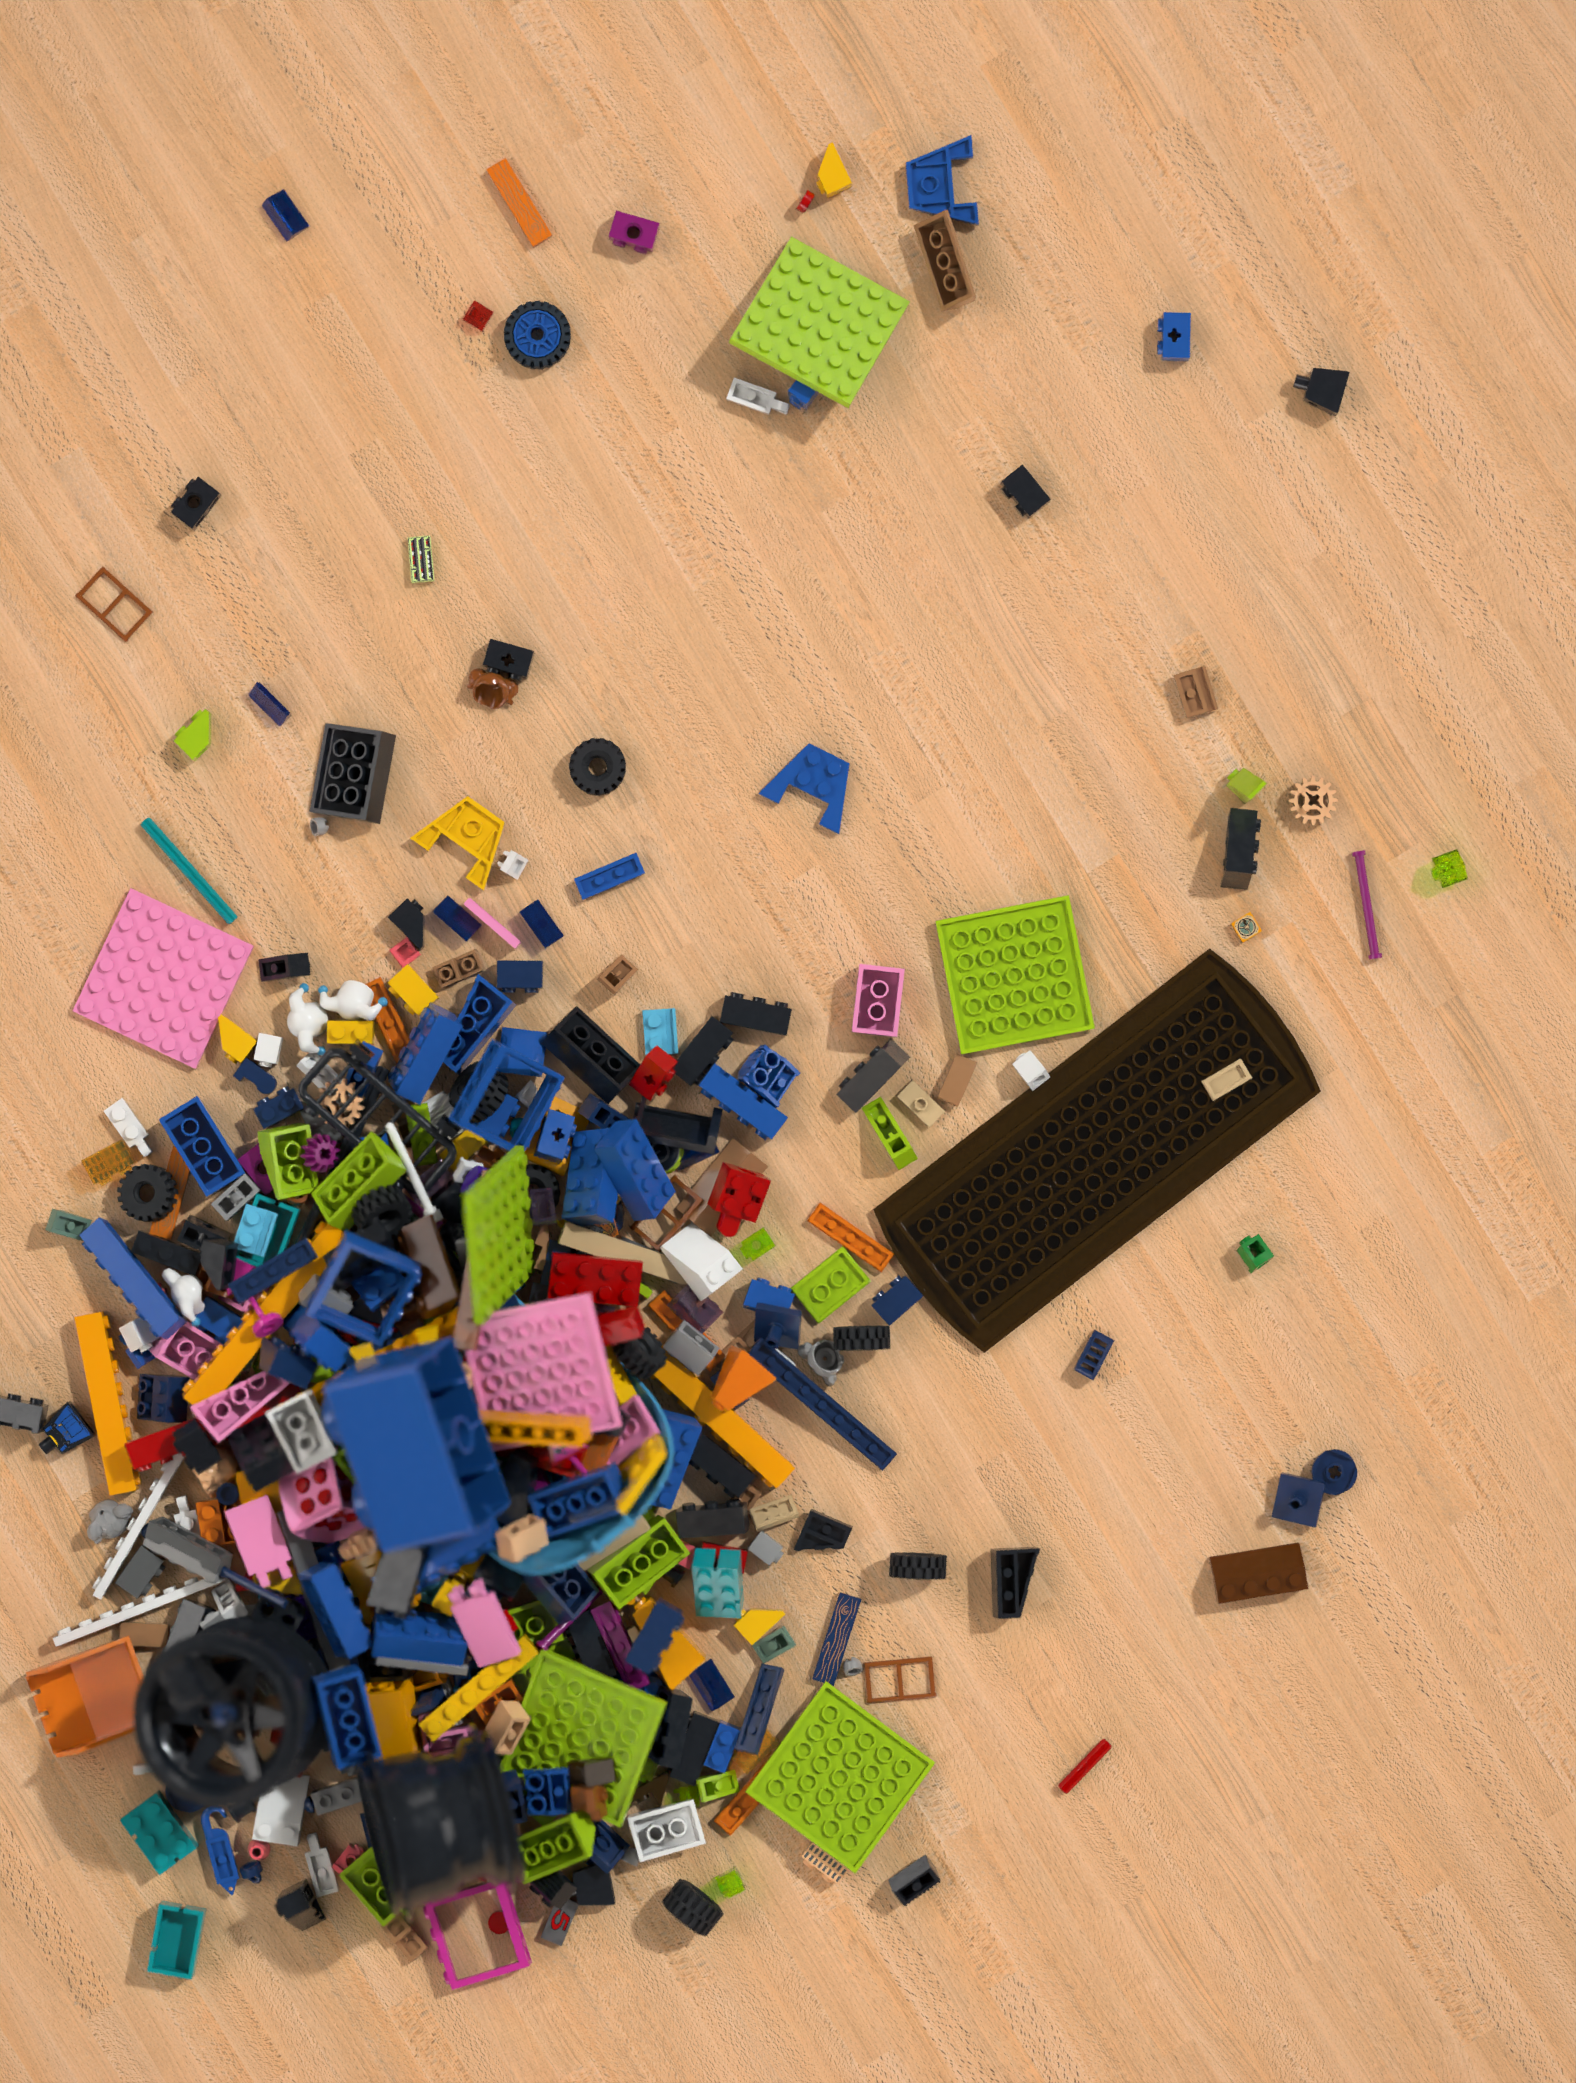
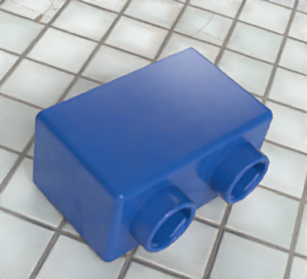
[322,1337,510,1553]

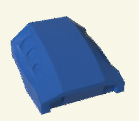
[497,1027,548,1077]
[738,1045,800,1108]
[523,1767,573,1816]

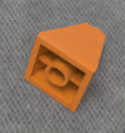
[711,1346,776,1412]

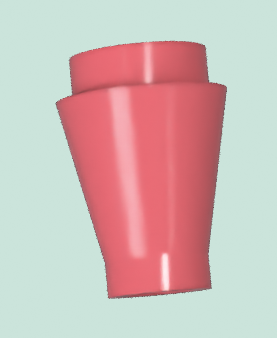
[248,1840,270,1861]

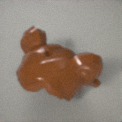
[466,668,519,709]

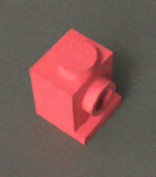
[332,1843,366,1874]

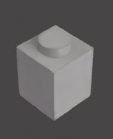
[748,1530,784,1565]

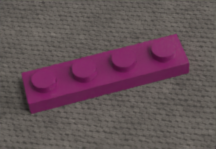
[590,1601,651,1689]

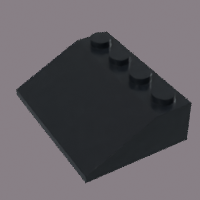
[309,723,396,824]

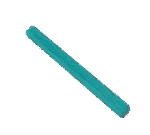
[141,817,237,924]

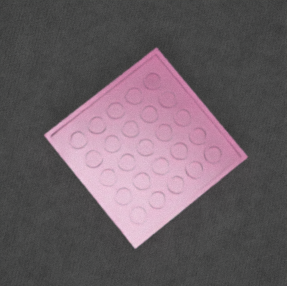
[73,888,254,1069]
[465,1292,622,1451]

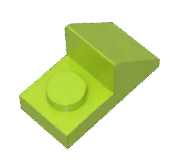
[697,1769,740,1803]

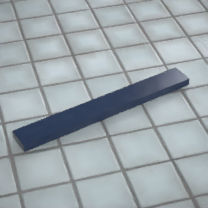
[747,1337,897,1471]

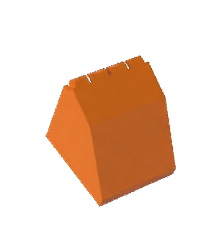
[26,1636,143,1758]

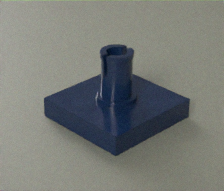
[754,1302,802,1350]
[1272,1472,1326,1528]
[582,1819,630,1874]

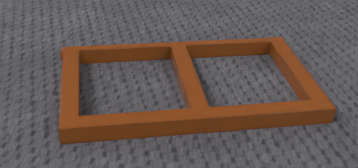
[75,566,153,642]
[630,1175,704,1252]
[864,1656,937,1703]

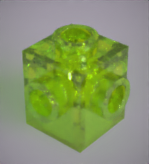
[1430,849,1468,888]

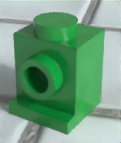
[1236,1234,1274,1274]

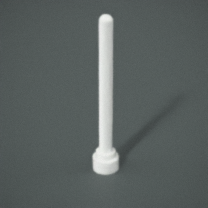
[386,1122,443,1222]

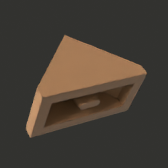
[597,954,638,995]

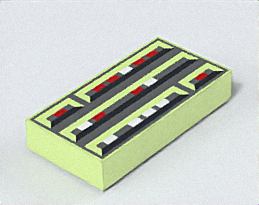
[408,536,435,583]

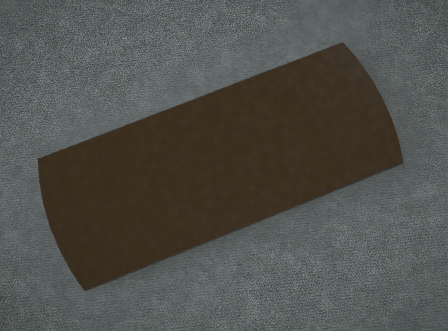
[873,948,1321,1353]

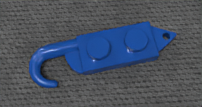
[201,1807,240,1895]

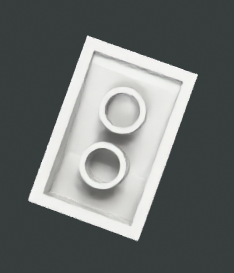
[659,1223,743,1301]
[266,1390,337,1474]
[252,1774,310,1846]
[628,1799,706,1862]

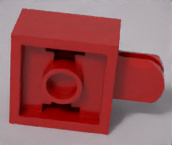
[707,1162,771,1237]

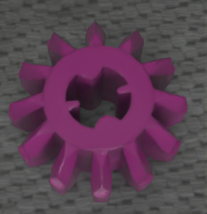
[301,1134,340,1172]

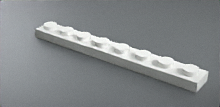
[92,1453,185,1600]
[53,1577,227,1647]

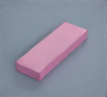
[464,898,521,949]

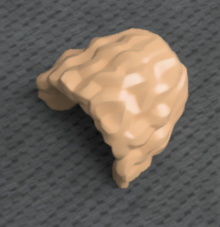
[192,1446,240,1498]

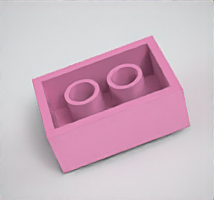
[852,964,905,1037]

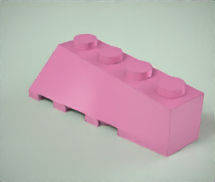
[190,1371,289,1443]

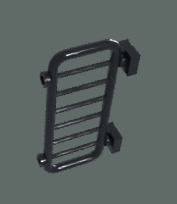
[298,1039,462,1194]

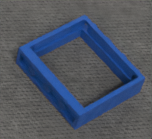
[448,1039,565,1152]
[306,1231,423,1347]

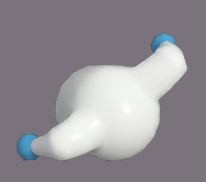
[318,980,388,1021]
[287,983,328,1056]
[162,1268,205,1327]

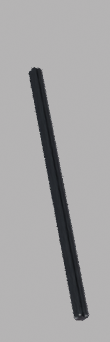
[295,1066,389,1244]

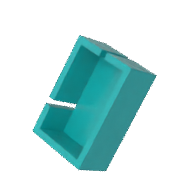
[237,1193,301,1267]
[692,1548,744,1618]
[120,1790,199,1875]
[147,1900,207,1980]

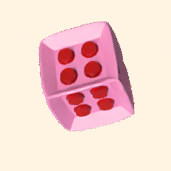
[278,1447,365,1543]

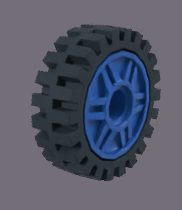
[504,301,571,369]

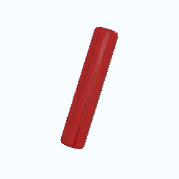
[1059,1739,1112,1794]

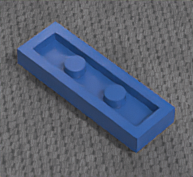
[574,853,645,900]

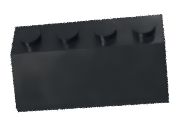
[542,1006,640,1104]

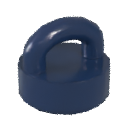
[216,1483,239,1505]
[212,1703,236,1727]
[239,1860,263,1884]

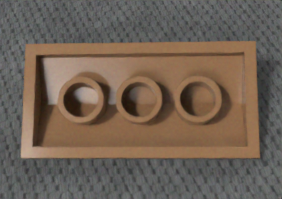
[676,1138,768,1236]

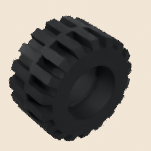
[449,1061,509,1123]
[662,1879,724,1936]

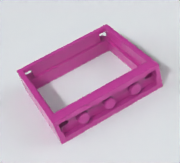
[423,1881,532,1990]

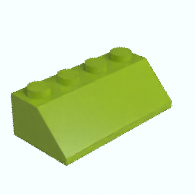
[311,1131,406,1232]
[587,1515,691,1609]
[519,1810,595,1884]

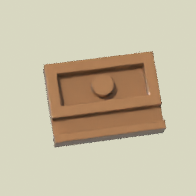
[1173,665,1218,719]

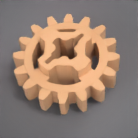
[1288,776,1338,826]
[315,1078,365,1127]
[339,1527,379,1560]

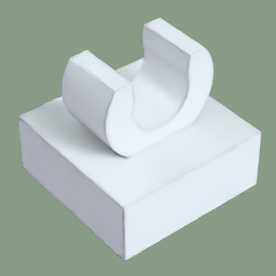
[497,850,528,880]
[453,1157,484,1183]

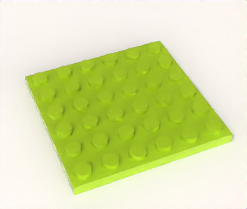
[729,237,910,408]
[935,895,1095,1055]
[463,1146,536,1325]
[500,1649,667,1827]
[745,1681,935,1874]

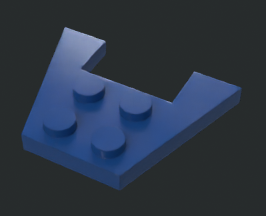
[906,135,979,226]
[758,743,850,834]

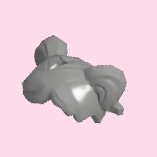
[798,1339,844,1386]
[87,1499,133,1544]

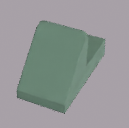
[45,1208,92,1241]
[752,1625,796,1664]

